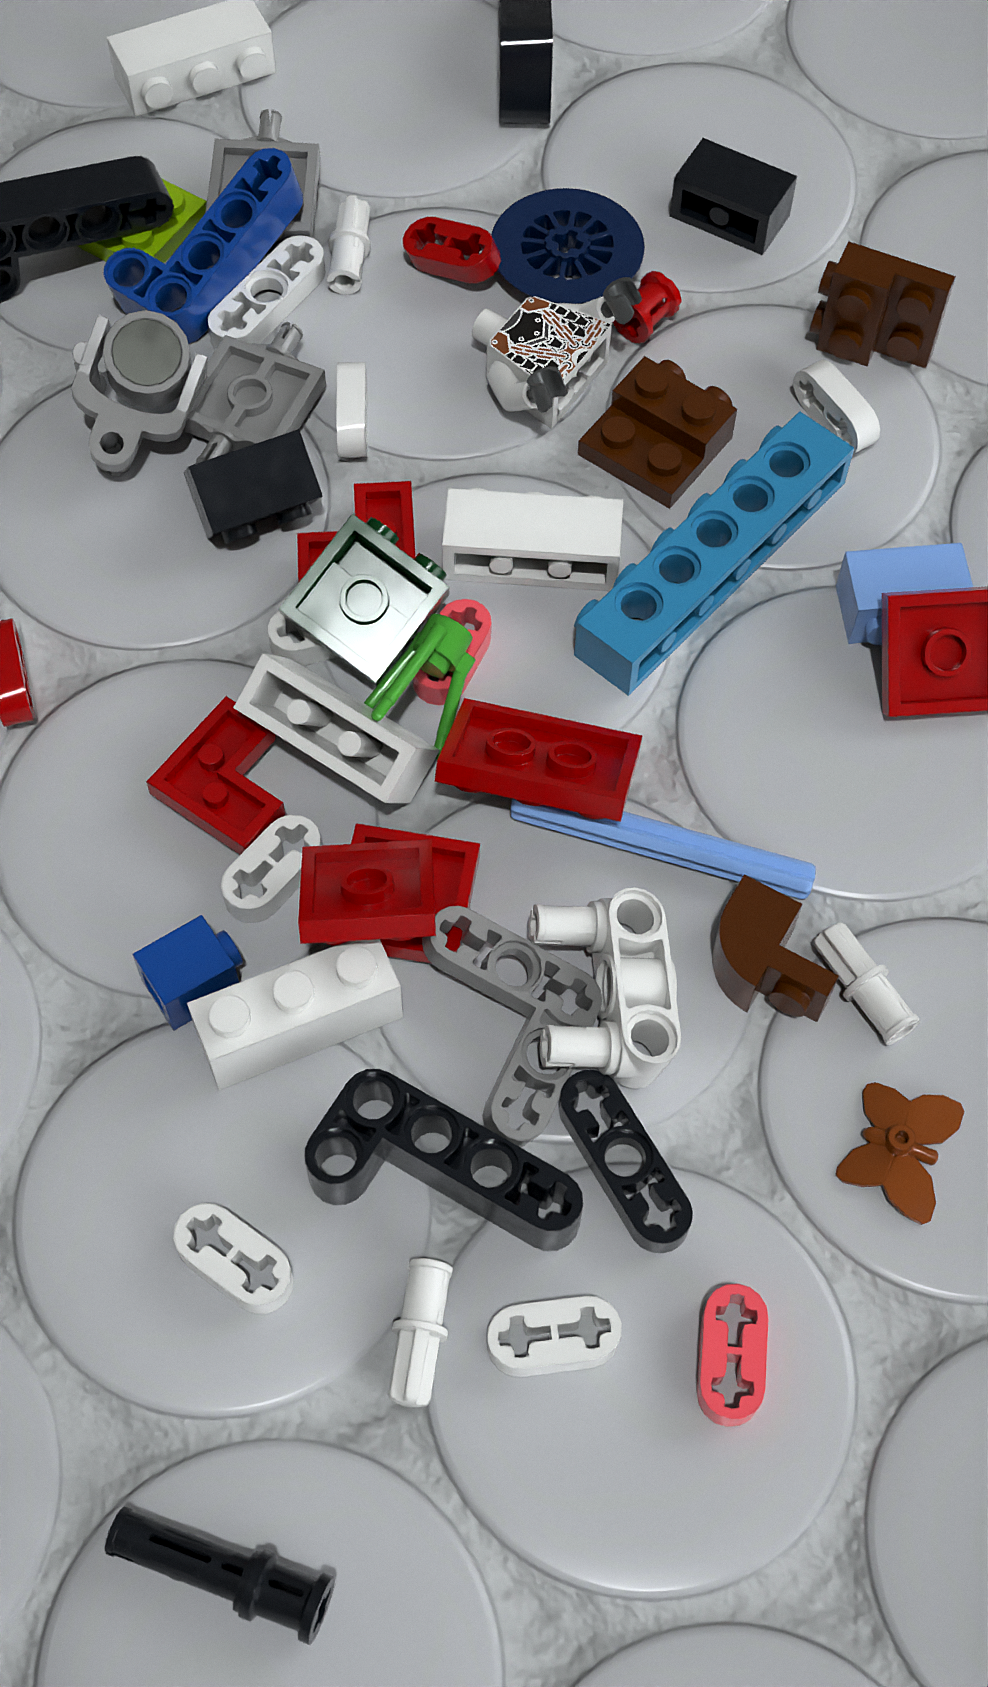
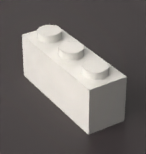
[107,0,276,117]
[442,488,623,591]
[233,653,440,803]
[187,939,403,1090]

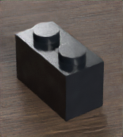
[669,138,797,256]
[183,429,323,544]

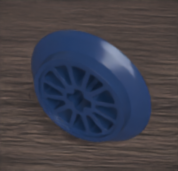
[491,188,645,304]

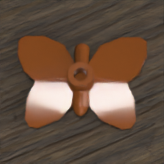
[836,1082,965,1225]

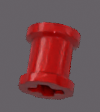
[613,271,682,344]

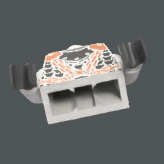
[472,277,642,428]

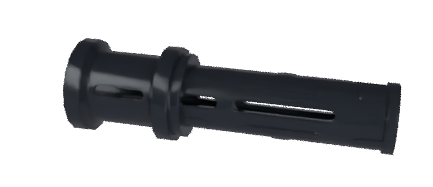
[104,1506,335,1645]

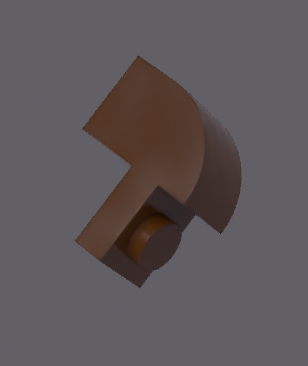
[712,874,839,1022]

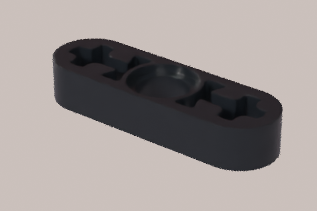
[559,1070,693,1253]

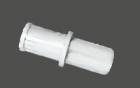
[327,195,371,295]
[814,922,920,1045]
[388,1258,453,1407]

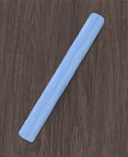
[510,798,816,899]

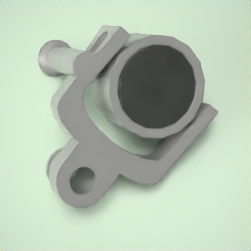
[72,310,207,476]

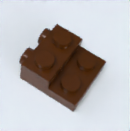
[810,241,956,369]
[578,356,737,509]

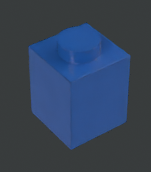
[132,915,243,1031]

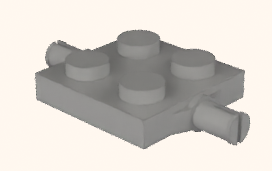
[206,109,321,263]
[183,322,326,464]

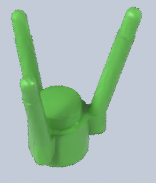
[364,613,476,759]

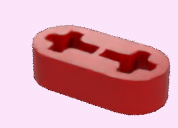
[402,217,501,284]
[0,618,35,727]

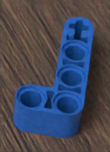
[103,148,303,344]

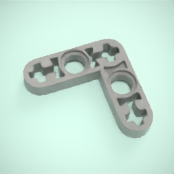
[422,906,603,1147]

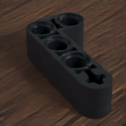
[499,0,553,124]
[0,156,174,303]
[305,1069,583,1251]

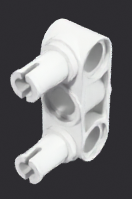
[528,887,681,1089]

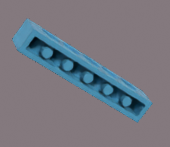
[574,411,854,696]

